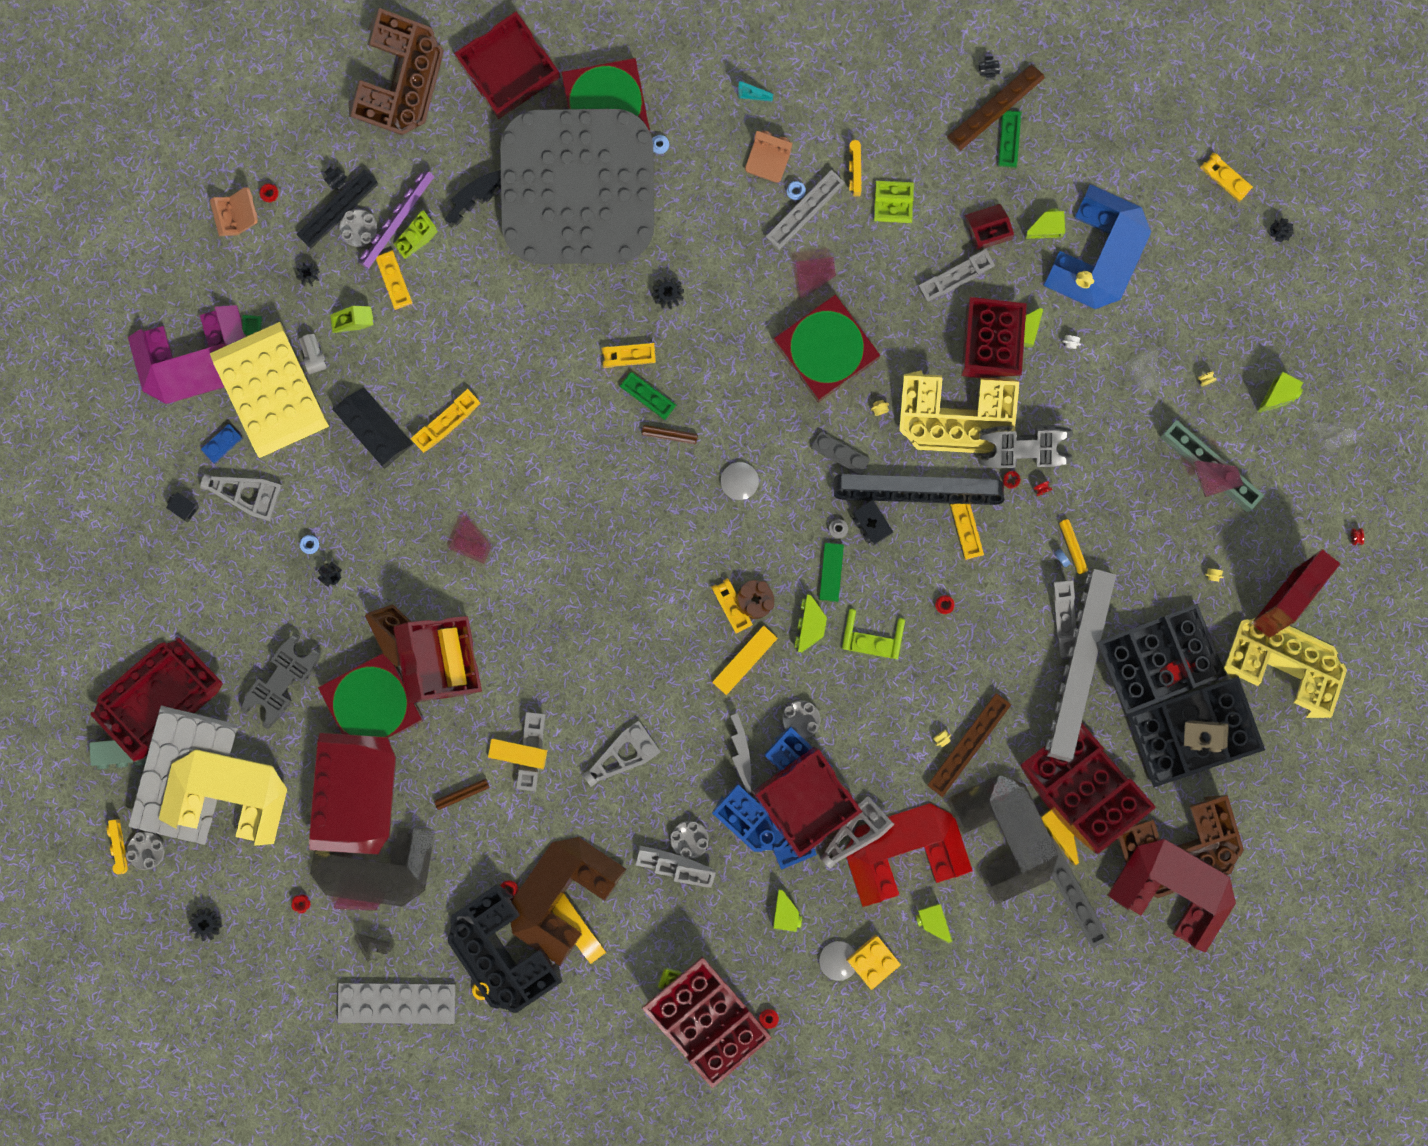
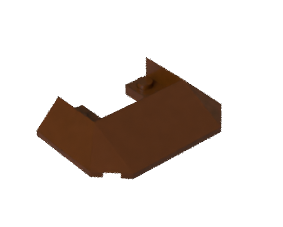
[348,8,444,135]
[1118,795,1244,898]
[510,837,627,967]

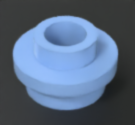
[652,135,669,154]
[787,181,806,200]
[300,535,319,554]

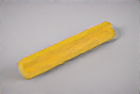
[1059,519,1088,574]

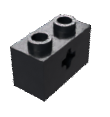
[852,500,893,546]

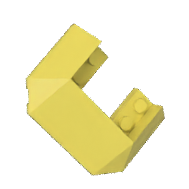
[899,370,1019,453]
[1224,618,1347,718]
[159,749,287,846]

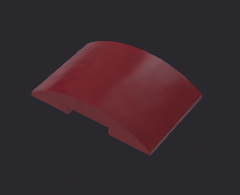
[1020,722,1156,855]
[641,957,772,1088]

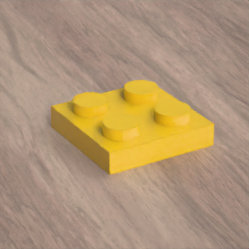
[846,934,901,990]

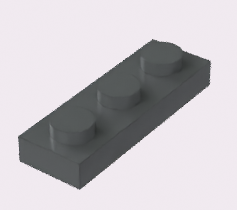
[811,431,870,475]

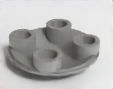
[339,209,377,247]
[721,462,759,500]
[782,700,821,739]
[670,821,709,859]
[126,831,165,870]
[819,941,855,981]

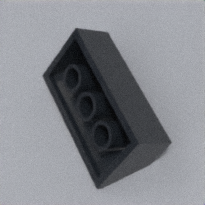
[332,387,413,469]

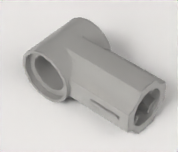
[299,334,328,374]

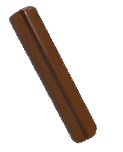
[642,425,698,444]
[434,779,489,810]

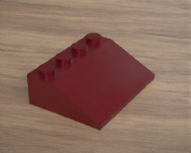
[961,297,1027,378]

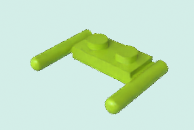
[842,608,905,660]

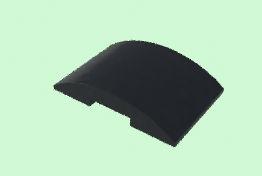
[1096,604,1226,715]
[1127,676,1265,788]

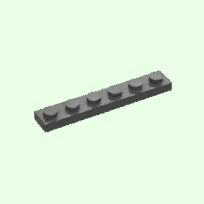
[1035,836,1110,948]

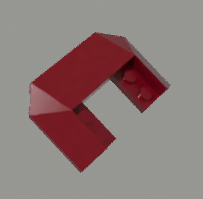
[1107,838,1236,953]

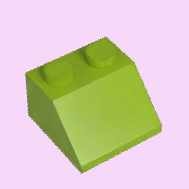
[1258,372,1303,413]

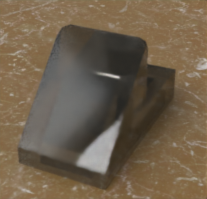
[355,934,395,962]

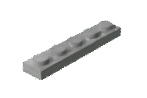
[766,170,845,251]

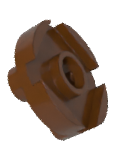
[736,580,774,619]

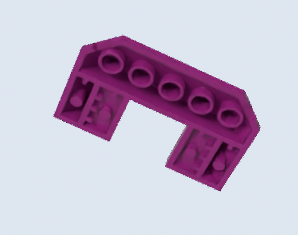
[128,305,246,404]

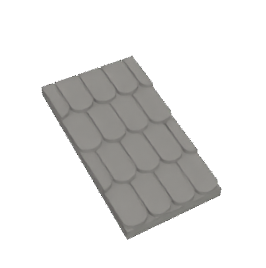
[128,706,238,845]

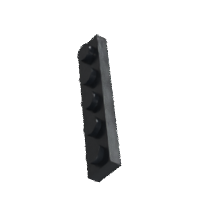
[296,169,378,249]

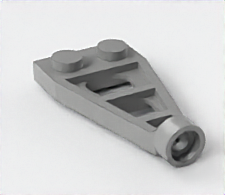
[200,474,282,522]
[582,721,661,787]
[820,796,894,869]

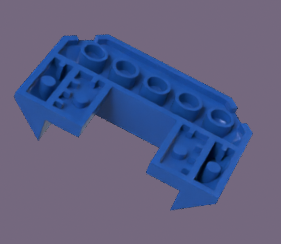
[1044,184,1151,309]
[712,727,833,852]

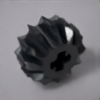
[652,277,684,309]
[189,908,223,941]

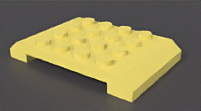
[210,322,329,458]

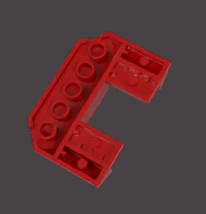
[845,803,973,907]

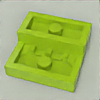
[874,181,914,223]

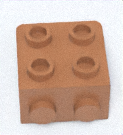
[745,130,793,183]
[210,187,258,236]

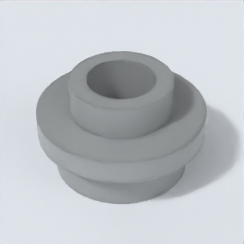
[829,519,848,539]

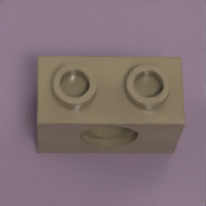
[1184,720,1228,752]

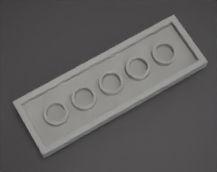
[338,983,456,1024]

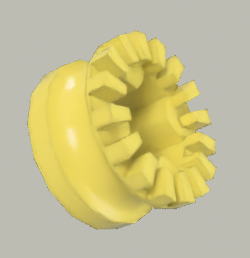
[1198,371,1217,387]

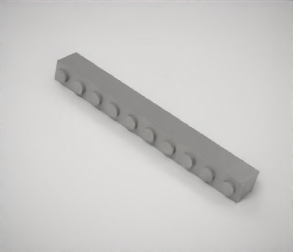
[1045,569,1116,762]

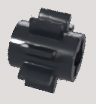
[979,56,1000,80]
[324,166,347,190]
[1270,218,1294,242]
[296,263,320,286]
[318,562,342,587]

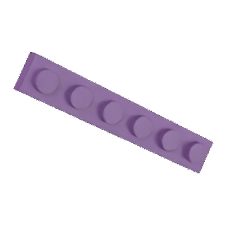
[359,172,434,268]

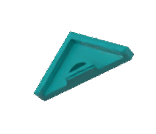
[738,81,773,102]

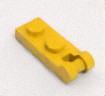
[849,140,861,196]
[1200,152,1253,202]
[601,343,656,368]
[711,578,753,634]
[107,819,128,874]

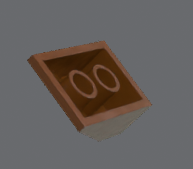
[365,604,411,667]

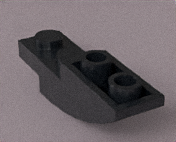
[444,170,501,228]

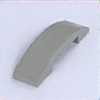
[919,249,995,302]
[1053,580,1076,658]
[517,712,546,791]

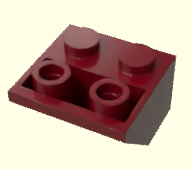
[964,204,1014,251]

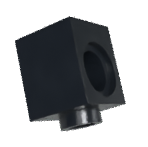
[166,492,199,522]

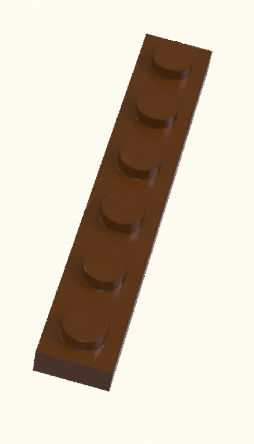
[947,64,1045,151]
[927,693,1012,797]

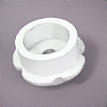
[1062,335,1081,349]

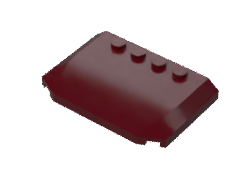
[90,638,223,762]
[309,733,396,855]

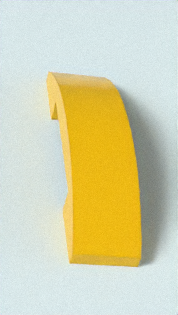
[410,389,481,453]
[552,894,606,964]

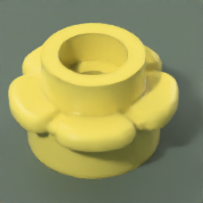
[1076,271,1094,288]
[871,400,889,416]
[1205,568,1224,582]
[933,730,951,747]

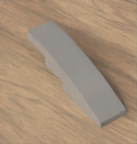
[730,713,751,793]
[636,846,716,888]

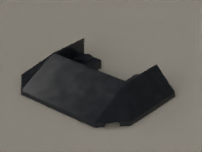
[447,884,563,1013]

